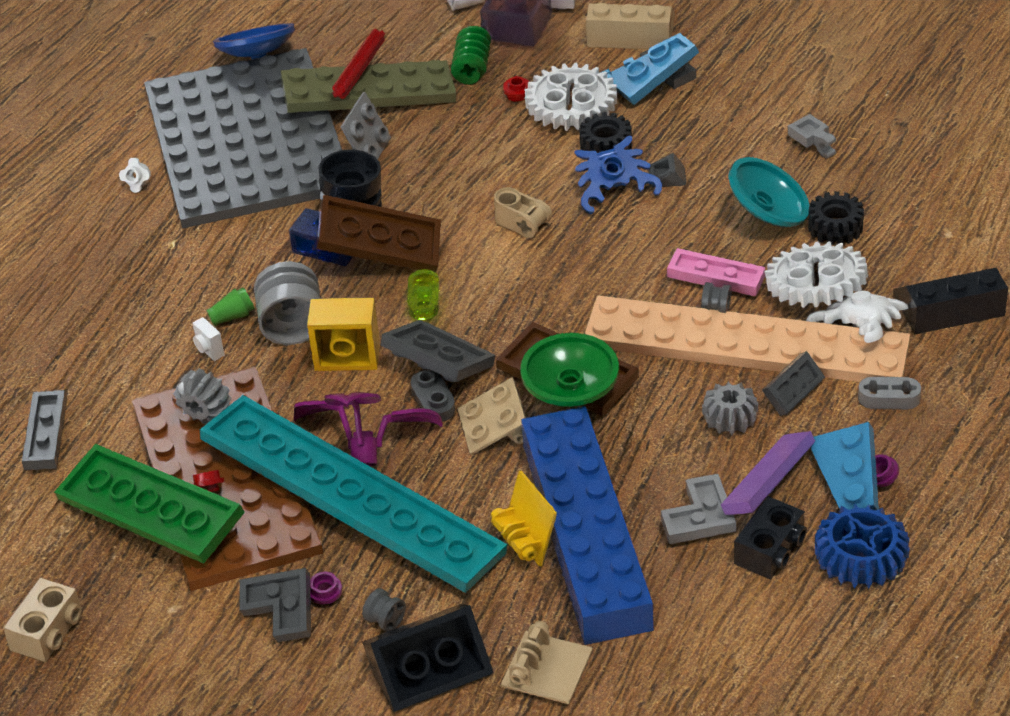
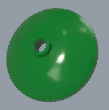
[520,333,619,407]

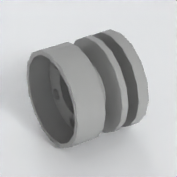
[254,261,321,346]

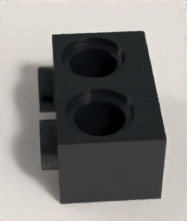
[734,496,807,580]

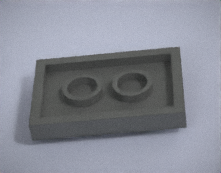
[380,320,495,382]

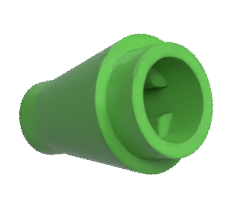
[206,287,255,326]

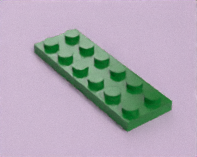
[54,444,245,564]

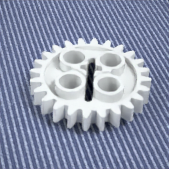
[525,63,617,131]
[765,241,868,307]

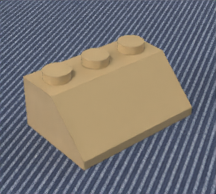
[586,3,675,49]

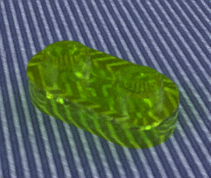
[407,269,440,320]

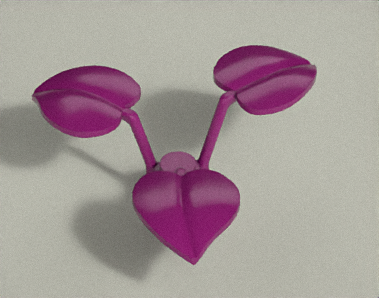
[293,392,443,466]

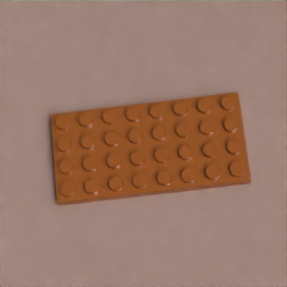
[132,367,323,591]

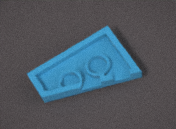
[600,33,699,105]
[810,422,879,510]

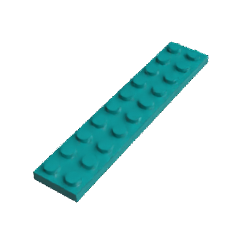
[200,395,507,593]

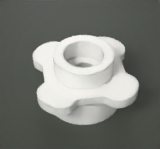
[119,158,151,193]

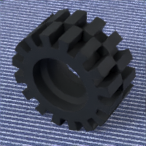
[579,112,632,153]
[808,191,864,245]

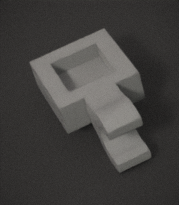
[788,114,836,158]

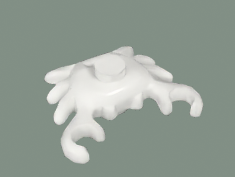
[806,291,908,343]

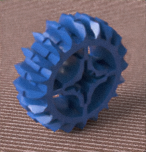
[815,504,910,589]

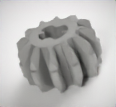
[173,368,232,424]
[702,381,758,435]

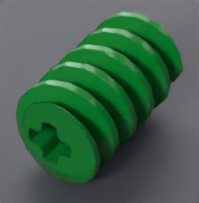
[451,26,491,85]

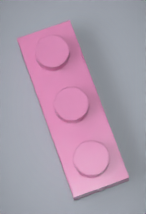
[667,248,765,296]

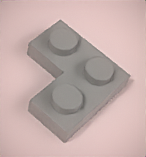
[661,474,736,544]

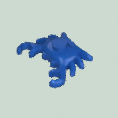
[574,136,662,214]

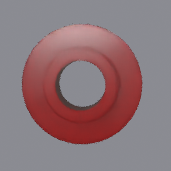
[503,76,530,102]
[192,469,225,492]

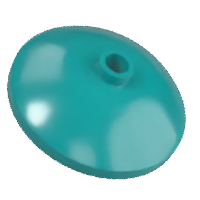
[728,157,810,227]

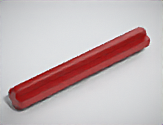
[332,28,385,99]

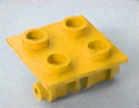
[491,470,557,566]

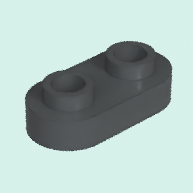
[410,370,455,422]

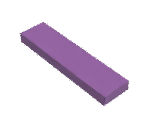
[721,431,815,515]

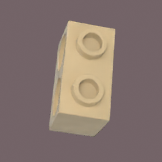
[3,578,82,662]

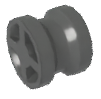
[701,282,732,313]
[362,588,406,632]

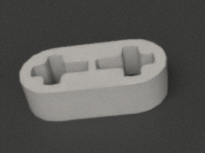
[858,377,921,410]

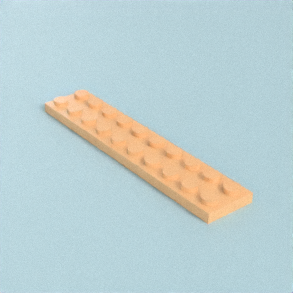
[585,295,910,382]

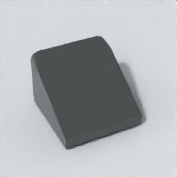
[649,153,686,187]

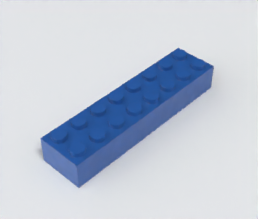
[521,406,654,645]

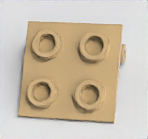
[457,377,526,455]
[501,621,593,704]

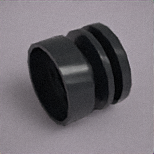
[318,149,382,207]

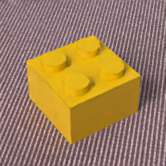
[307,298,380,371]

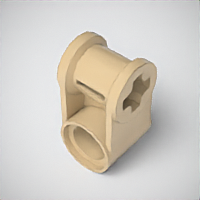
[494,187,552,238]

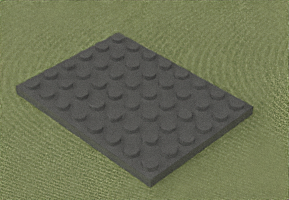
[144,48,342,229]

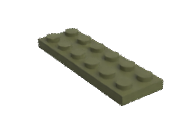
[281,60,456,113]

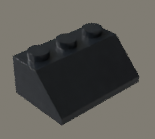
[893,267,1008,335]
[362,604,494,712]

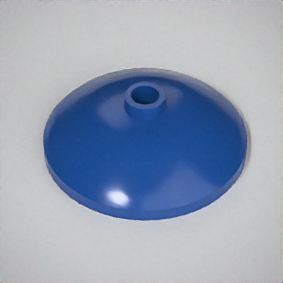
[213,23,295,60]

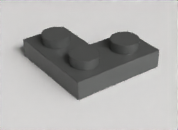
[239,568,311,642]

